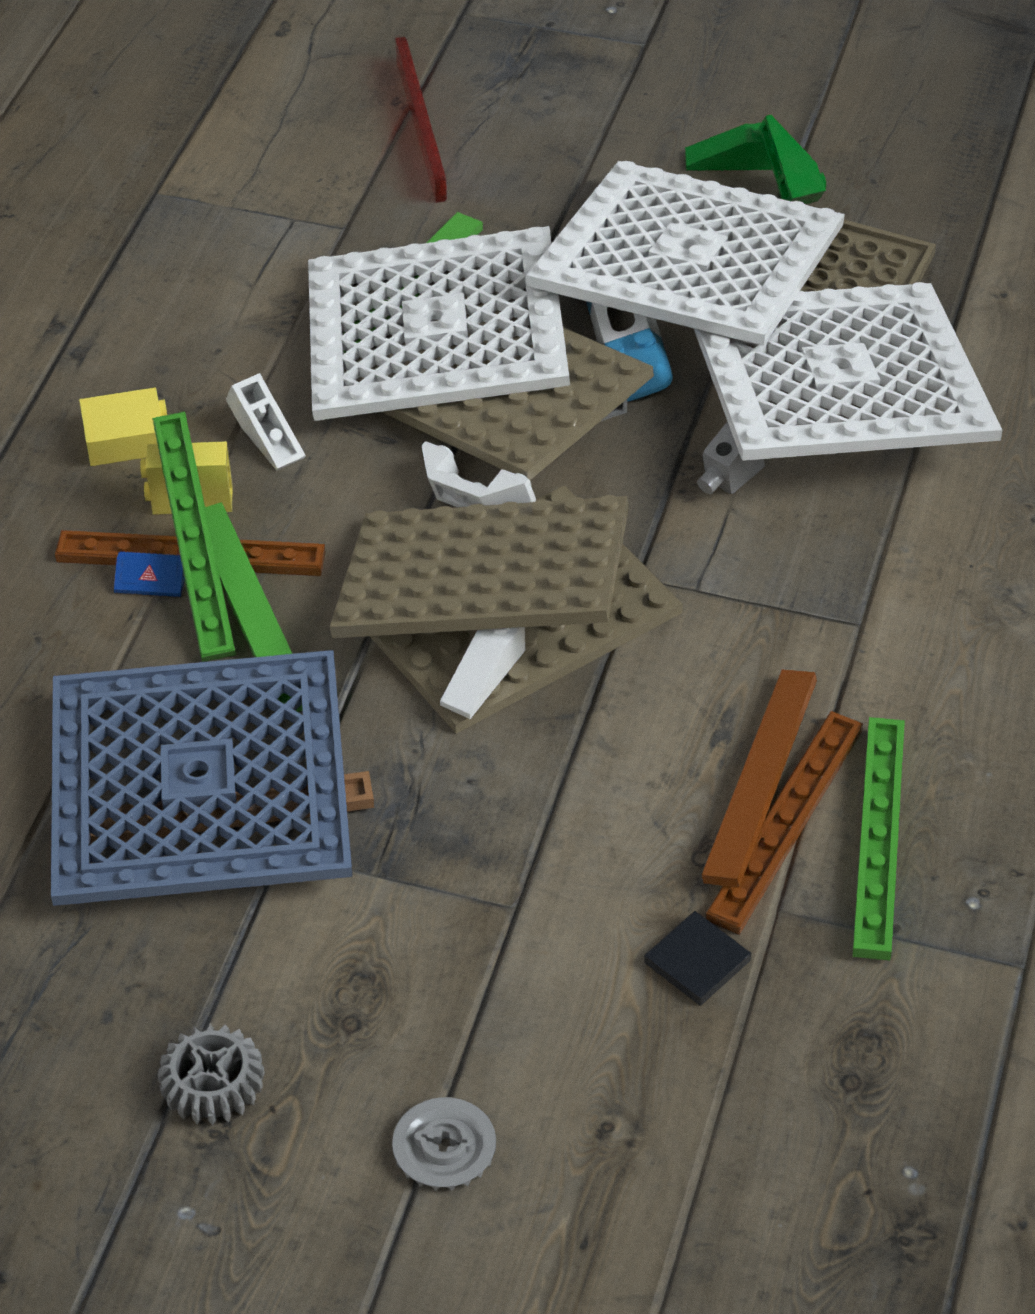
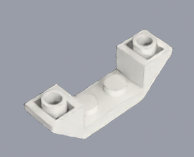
[422,441,537,507]

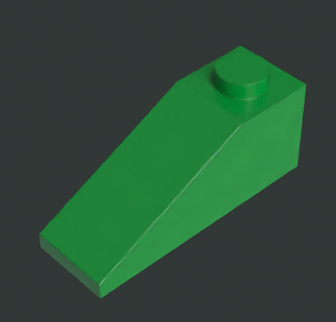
[759,114,827,204]
[685,122,772,171]

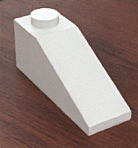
[226,373,306,471]
[440,627,525,719]

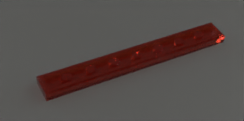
[395,37,447,203]

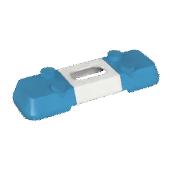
[586,301,673,402]

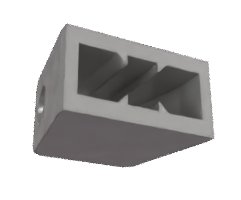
[697,421,765,494]

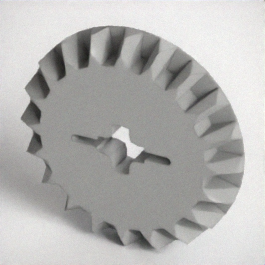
[392,1097,496,1191]

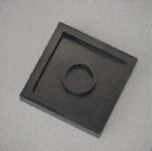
[644,911,752,1006]

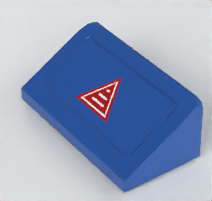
[114,552,185,597]

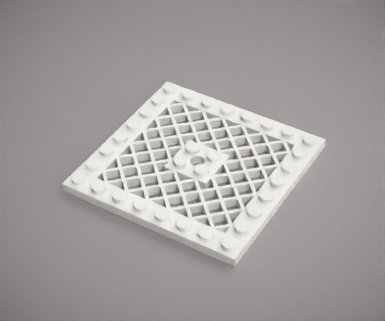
[526,161,845,346]
[308,226,570,421]
[694,282,1002,461]

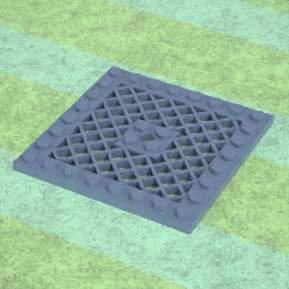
[51,650,353,906]

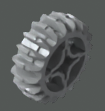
[158,1023,265,1126]

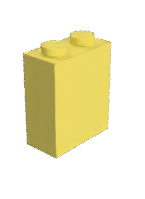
[79,387,167,466]
[140,441,233,515]

